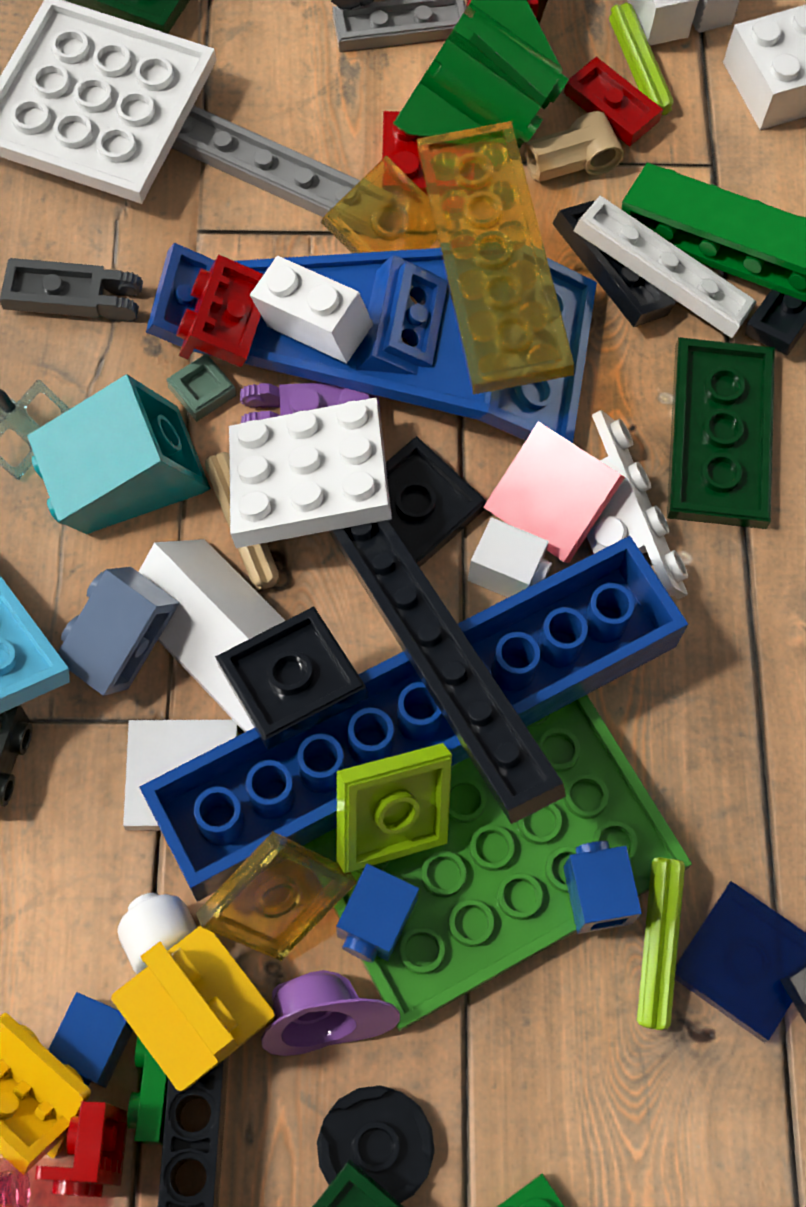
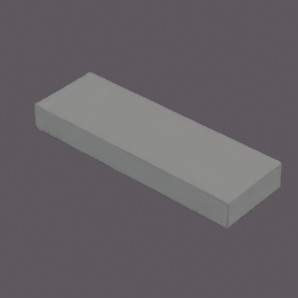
[332,0,466,52]

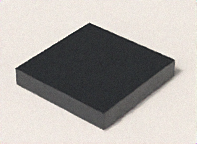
[386,436,487,567]
[215,607,368,750]

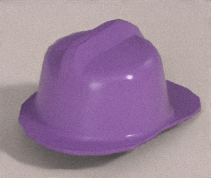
[261,970,400,1056]

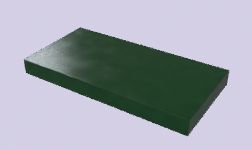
[667,337,775,529]

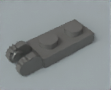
[0,258,143,322]

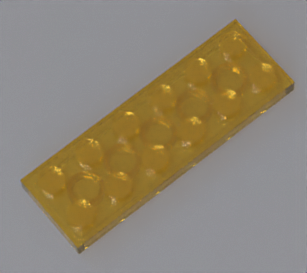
[417,121,574,395]

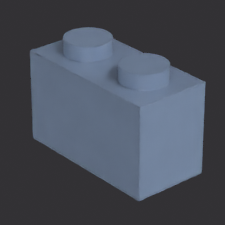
[58,567,180,696]

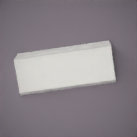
[139,539,285,732]

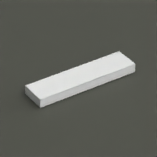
[573,196,757,338]

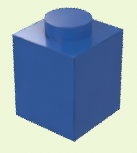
[563,841,642,934]
[336,864,419,963]
[48,992,133,1088]

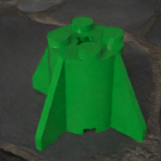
[392,0,569,149]

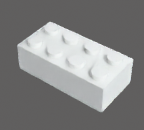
[723,5,806,130]

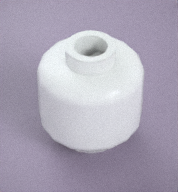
[117,893,197,974]

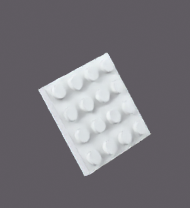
[0,0,216,204]

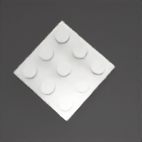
[229,397,392,548]

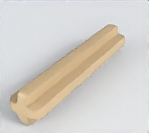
[205,452,280,591]

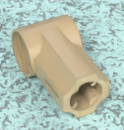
[524,111,624,182]

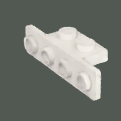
[587,410,688,600]

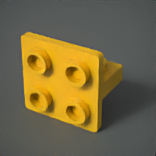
[111,924,275,1092]
[0,1013,91,1176]

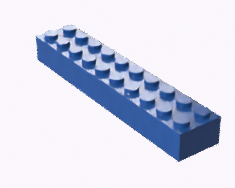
[139,536,688,902]

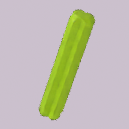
[609,2,674,116]
[637,857,685,1030]

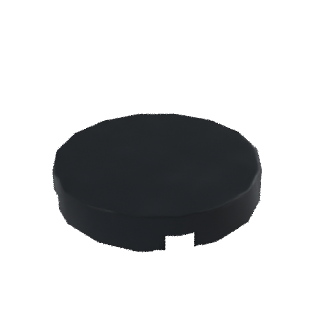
[317,1085,435,1203]

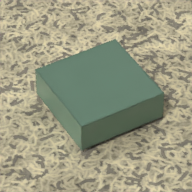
[166,353,236,422]

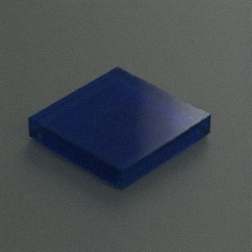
[675,881,806,1043]

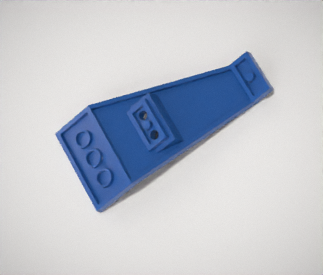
[146,242,597,443]

